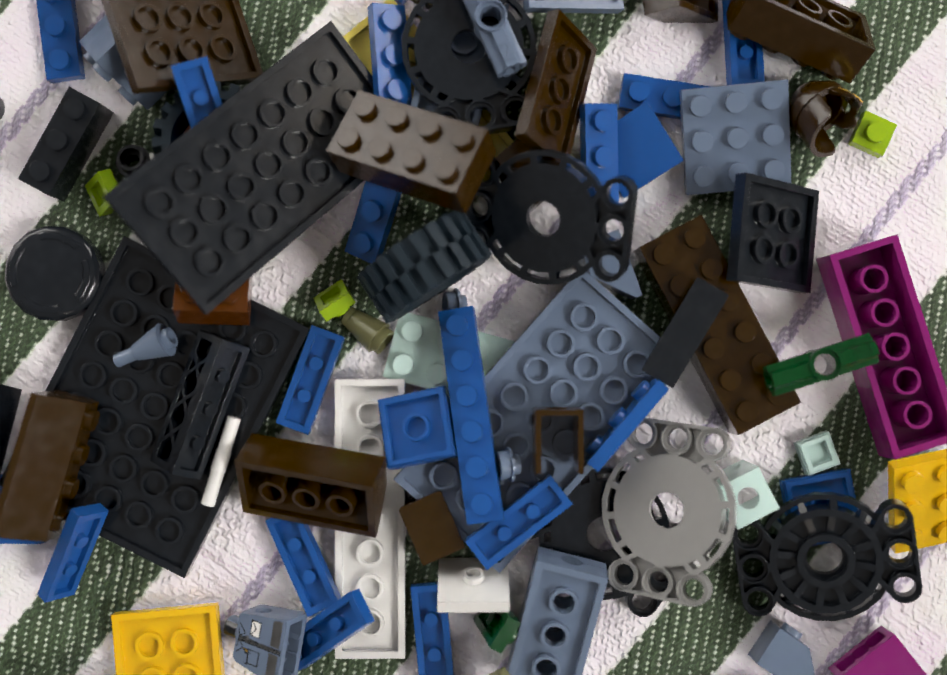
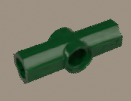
[762,333,880,397]

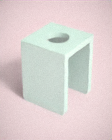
[717,460,780,530]

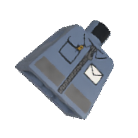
[224,605,307,675]

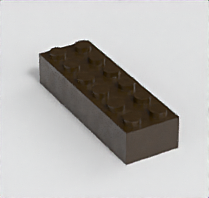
[633,214,801,435]

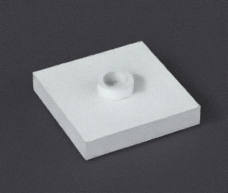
[437,558,510,613]

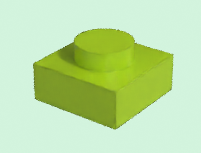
[847,110,897,158]
[85,169,119,217]
[313,279,356,322]

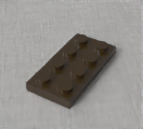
[515,9,597,162]

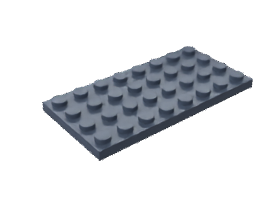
[394,272,666,573]

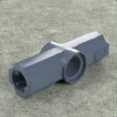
[463,0,527,78]

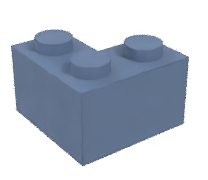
[79,15,167,110]

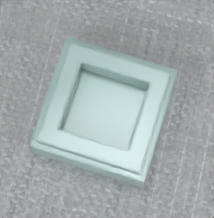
[793,431,841,476]

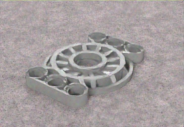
[602,418,737,607]

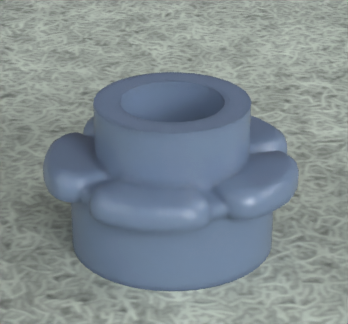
[442,288,468,311]
[495,447,521,482]

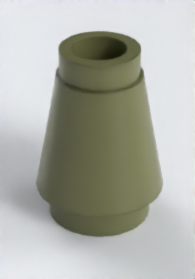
[341,307,394,354]

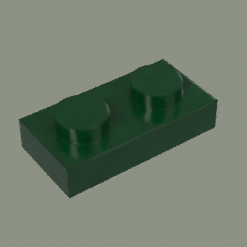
[473,608,521,654]

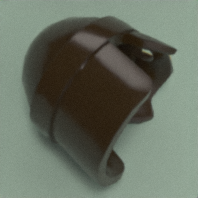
[789,80,863,157]

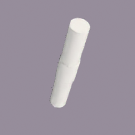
[201,415,241,507]

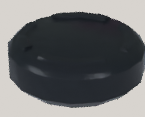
[5,226,106,321]

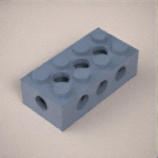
[506,546,608,675]

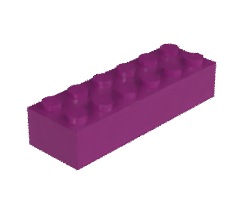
[816,234,947,460]

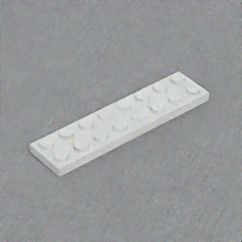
[335,379,406,659]

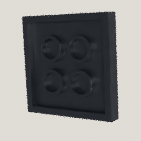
[726,172,819,293]

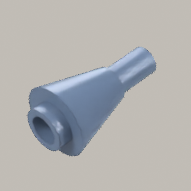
[113,323,178,368]

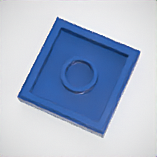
[618,101,684,198]
[378,385,458,470]
[779,468,858,546]

